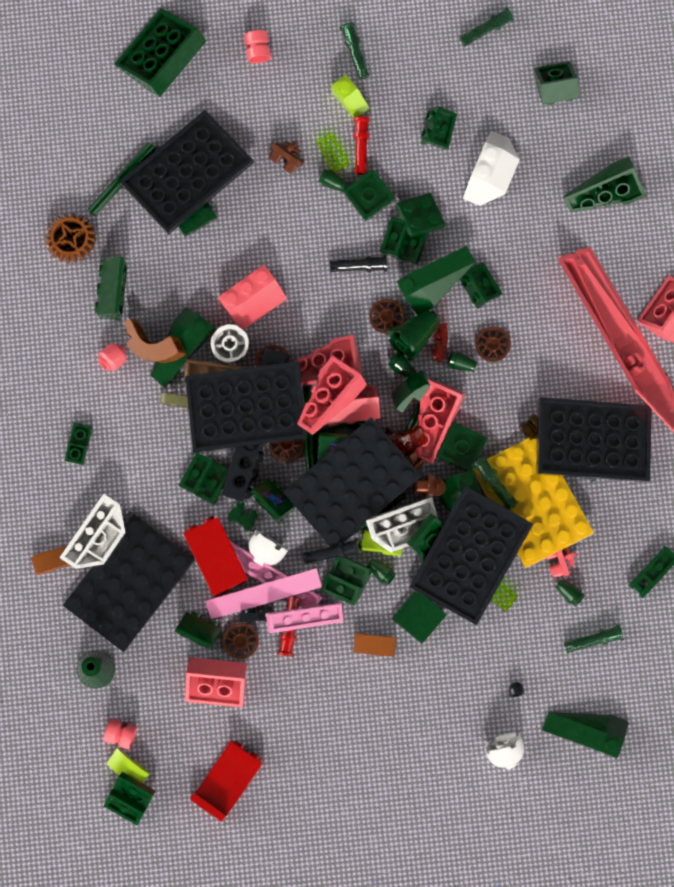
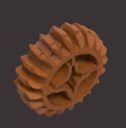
[45,213,96,264]

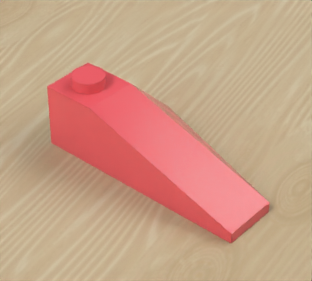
[293,335,363,385]
[297,355,367,435]
[415,379,466,464]

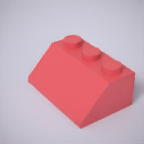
[218,265,287,331]
[637,276,674,343]
[325,385,381,426]
[185,657,247,708]

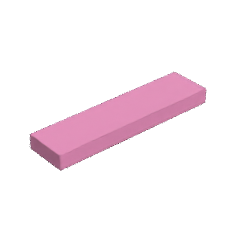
[266,602,344,633]

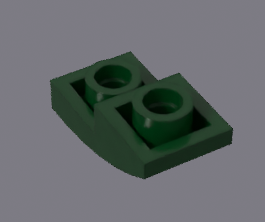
[64,423,93,465]

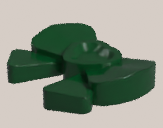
[228,503,258,532]

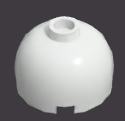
[211,324,249,363]
[249,530,288,566]
[484,733,524,769]

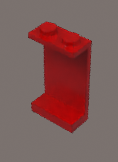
[183,516,249,598]
[189,740,263,822]

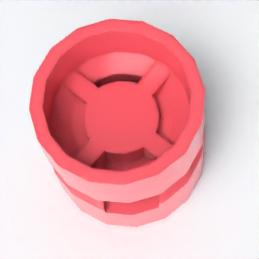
[244,30,271,63]
[103,717,138,750]

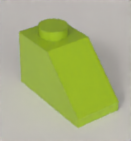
[331,74,369,119]

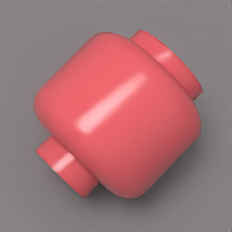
[98,343,127,371]

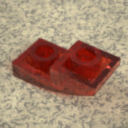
[432,323,448,366]
[389,425,426,453]

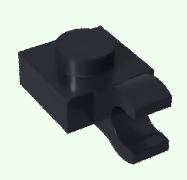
[240,607,273,623]

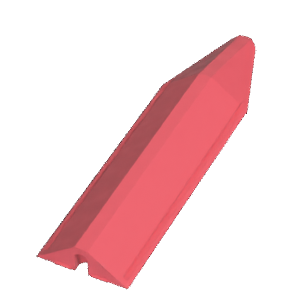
[557,247,674,432]

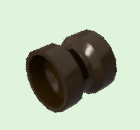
[518,414,538,440]

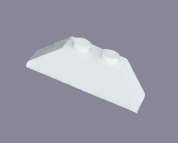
[463,131,520,206]
[60,494,126,569]
[366,497,438,552]

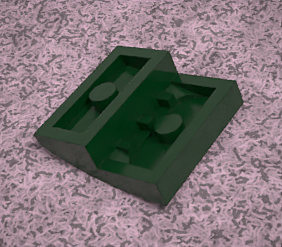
[380,217,429,265]
[391,370,430,413]
[178,452,229,505]
[321,557,373,606]
[391,591,447,644]
[103,772,156,826]

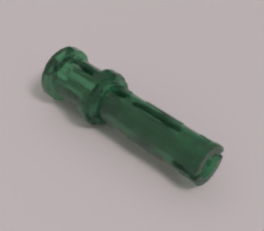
[459,7,514,47]
[339,22,370,80]
[472,455,518,510]
[563,624,624,654]

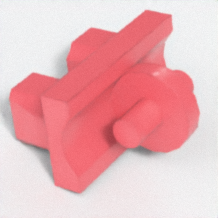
[546,547,578,578]

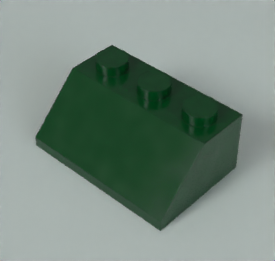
[95,256,128,321]

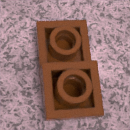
[31,546,71,576]
[353,633,397,657]

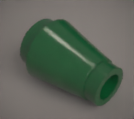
[318,169,347,192]
[447,351,477,372]
[388,353,417,378]
[367,559,396,586]
[555,579,585,607]

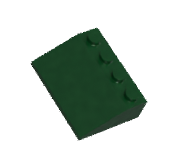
[114,8,207,97]

